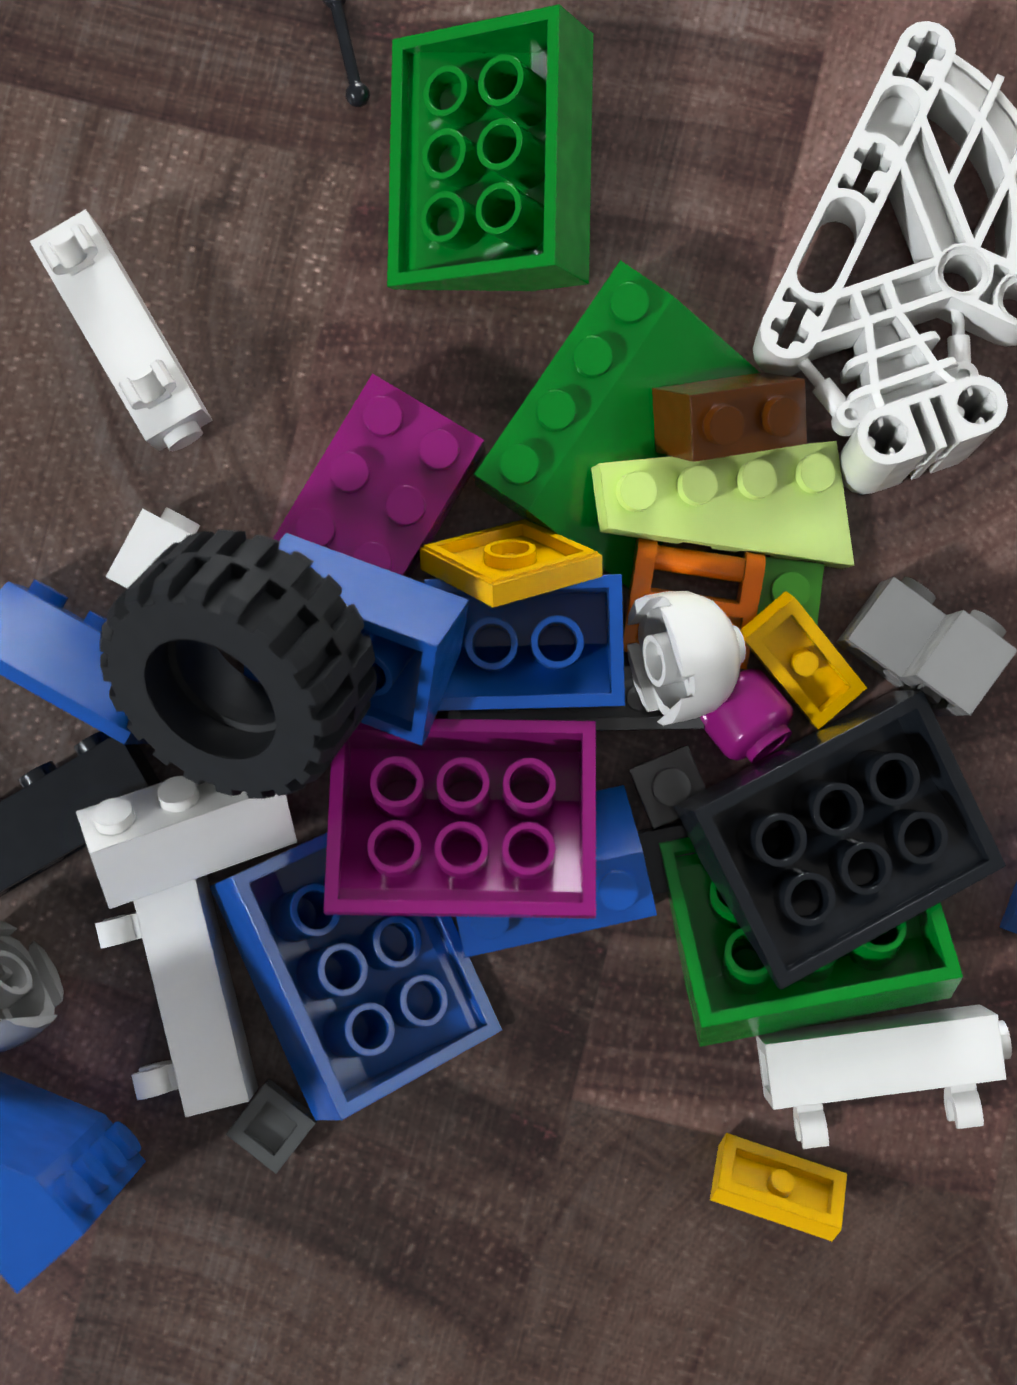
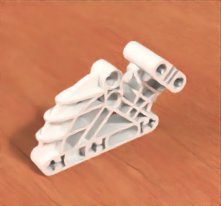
[753,21,1017,495]

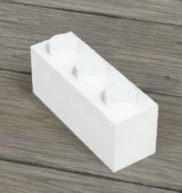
[76,775,297,909]

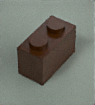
[652,372,807,462]

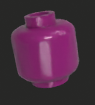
[700,668,793,764]

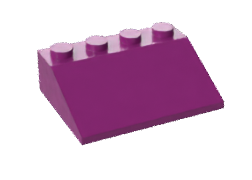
[324,719,596,919]

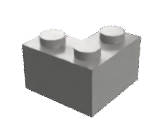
[836,577,1017,717]

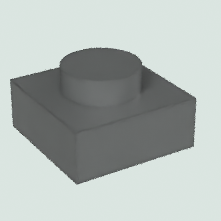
[628,745,706,828]
[226,1079,317,1174]

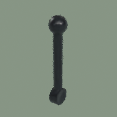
[323,0,370,107]

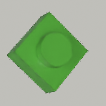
[757,557,825,624]

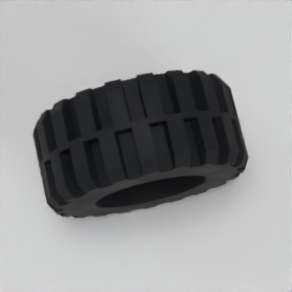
[100,530,377,799]

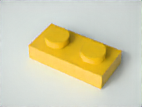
[740,591,867,730]
[710,1133,847,1242]

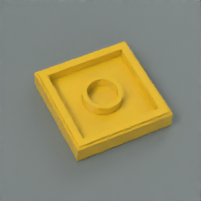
[419,519,602,608]

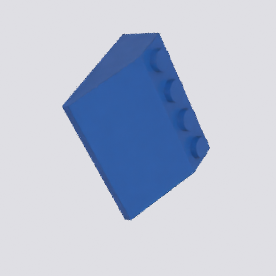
[209,832,502,1121]
[0,1071,146,1293]

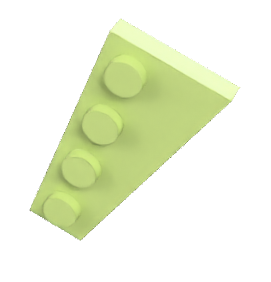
[591,441,855,569]

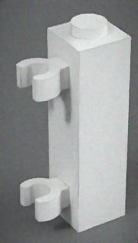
[30,209,213,451]
[95,875,258,1117]
[756,1004,1012,1149]

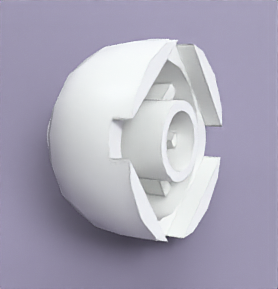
[627,591,746,726]

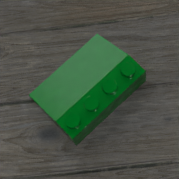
[387,4,594,291]
[474,260,760,590]
[659,837,963,1047]

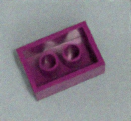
[273,373,485,578]

